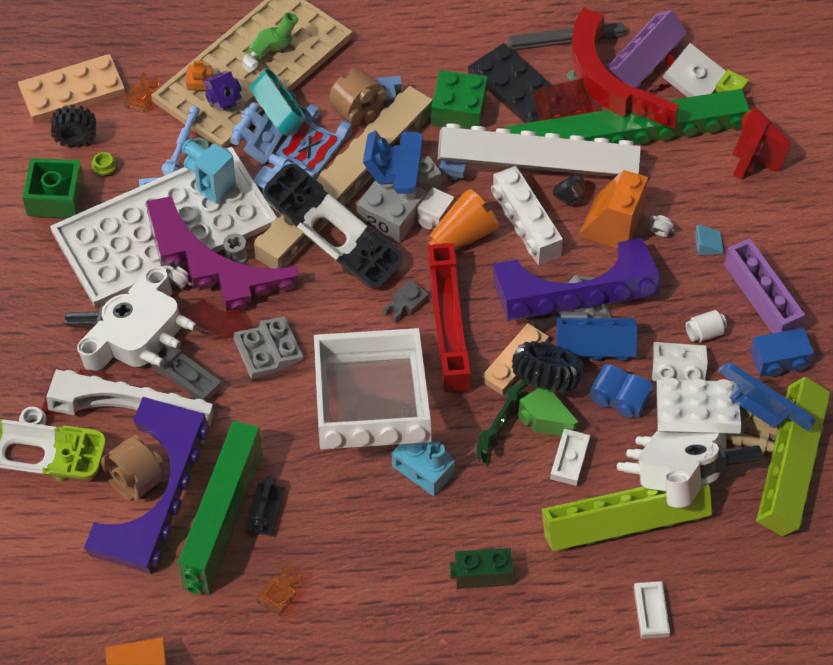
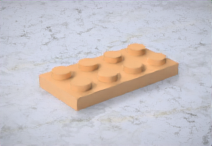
[18,54,126,123]

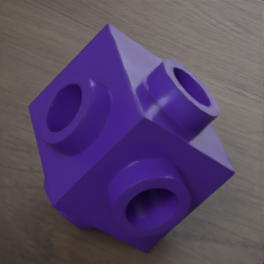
[203,71,242,110]

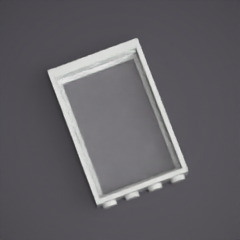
[314,328,431,449]

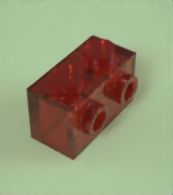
[531,78,592,121]

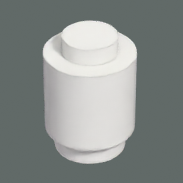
[686,310,727,342]

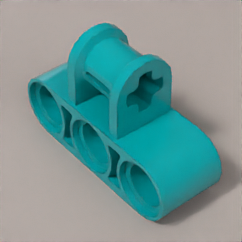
[249,68,306,136]

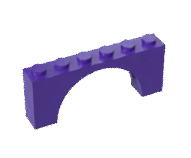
[493,238,660,321]
[84,397,210,574]

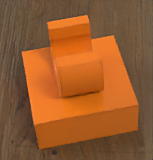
[186,61,213,90]

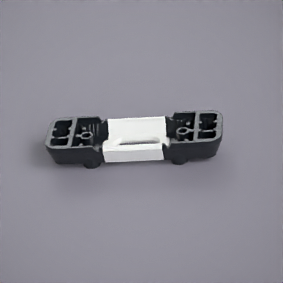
[263,164,403,288]

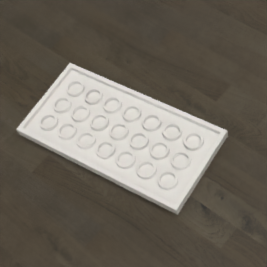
[50,146,277,307]

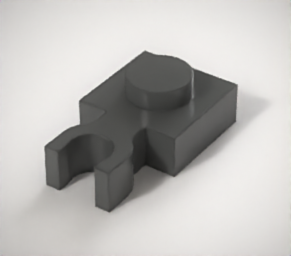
[383,280,429,324]

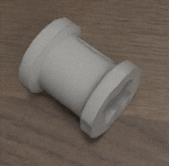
[223,233,248,264]

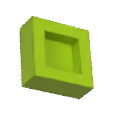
[715,70,749,92]

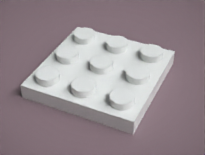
[656,378,741,434]

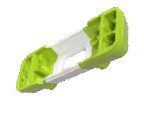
[0,419,106,481]

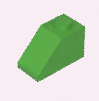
[518,388,578,436]

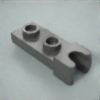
[151,344,222,402]

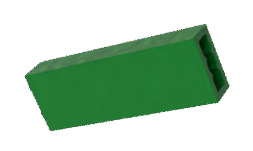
[177,421,262,595]

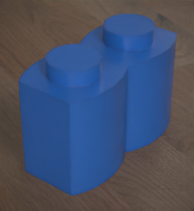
[590,364,653,418]

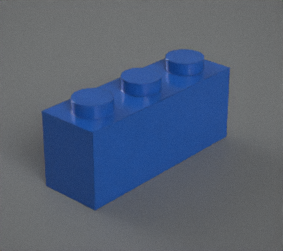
[556,317,637,360]

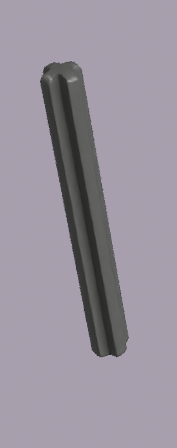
[508,22,624,50]

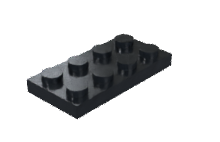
[468,43,568,123]

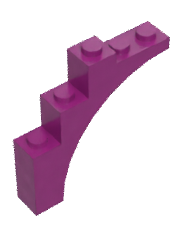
[147,196,299,311]

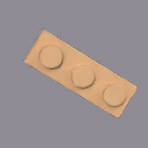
[481,323,549,395]

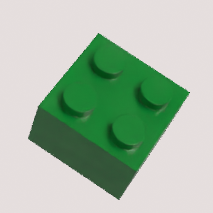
[431,70,488,130]
[22,158,84,218]

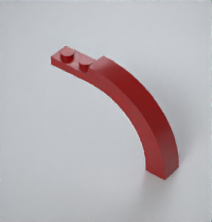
[572,7,679,128]

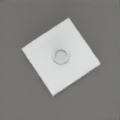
[663,43,726,97]

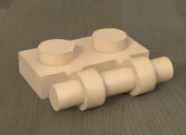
[726,405,779,453]

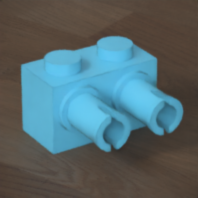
[182,138,236,204]
[392,441,455,496]

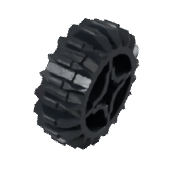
[511,341,584,392]

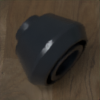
[553,174,585,206]

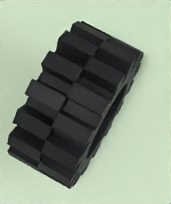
[51,105,96,148]

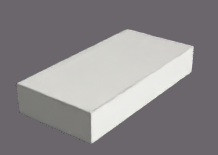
[634,581,670,639]

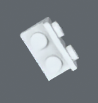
[652,342,707,381]

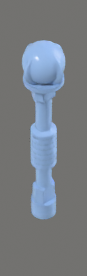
[162,106,200,176]

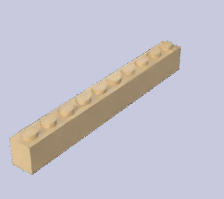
[254,86,433,268]

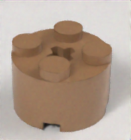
[329,68,388,125]
[101,435,163,501]

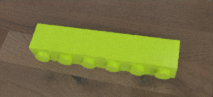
[756,377,830,536]
[542,484,712,551]

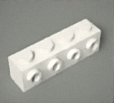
[491,166,563,266]

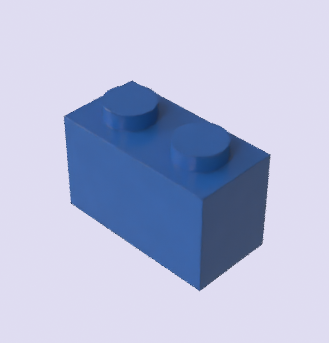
[750,327,814,377]

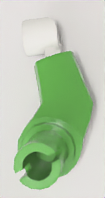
[242,12,299,73]

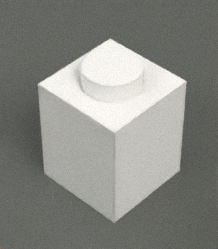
[417,187,454,230]

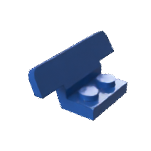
[363,130,423,194]
[718,363,815,431]

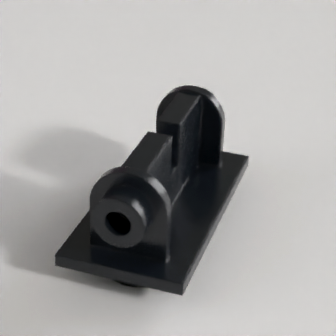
[245,477,285,536]

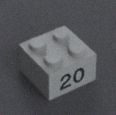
[357,180,426,244]

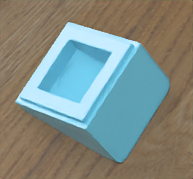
[695,225,723,255]

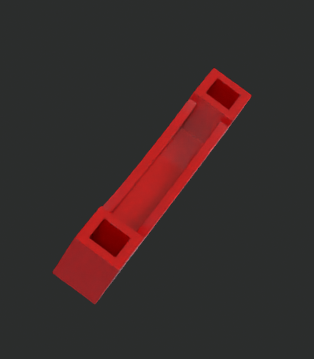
[428,243,471,392]

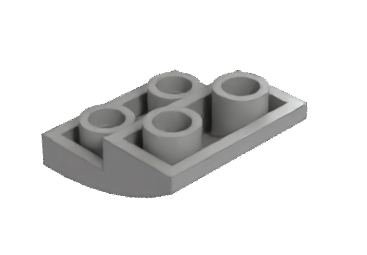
[233,316,303,379]

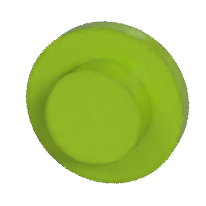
[91,152,117,176]

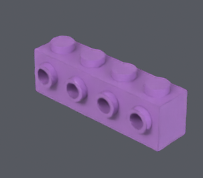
[606,10,687,89]
[724,238,805,333]

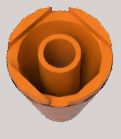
[428,189,500,251]

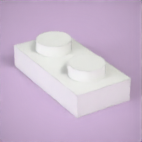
[550,429,590,486]

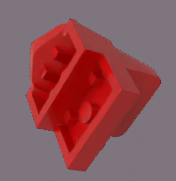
[732,107,791,179]

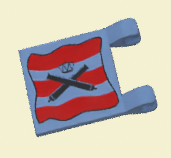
[276,104,352,176]

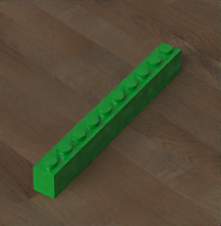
[504,89,749,145]

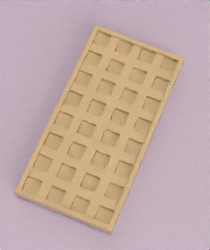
[151,0,353,148]

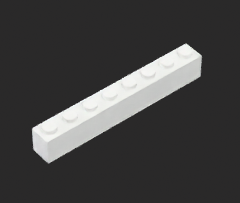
[437,124,641,177]

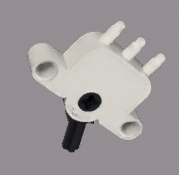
[65,267,197,372]
[617,431,762,508]

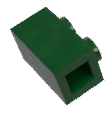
[449,548,514,589]

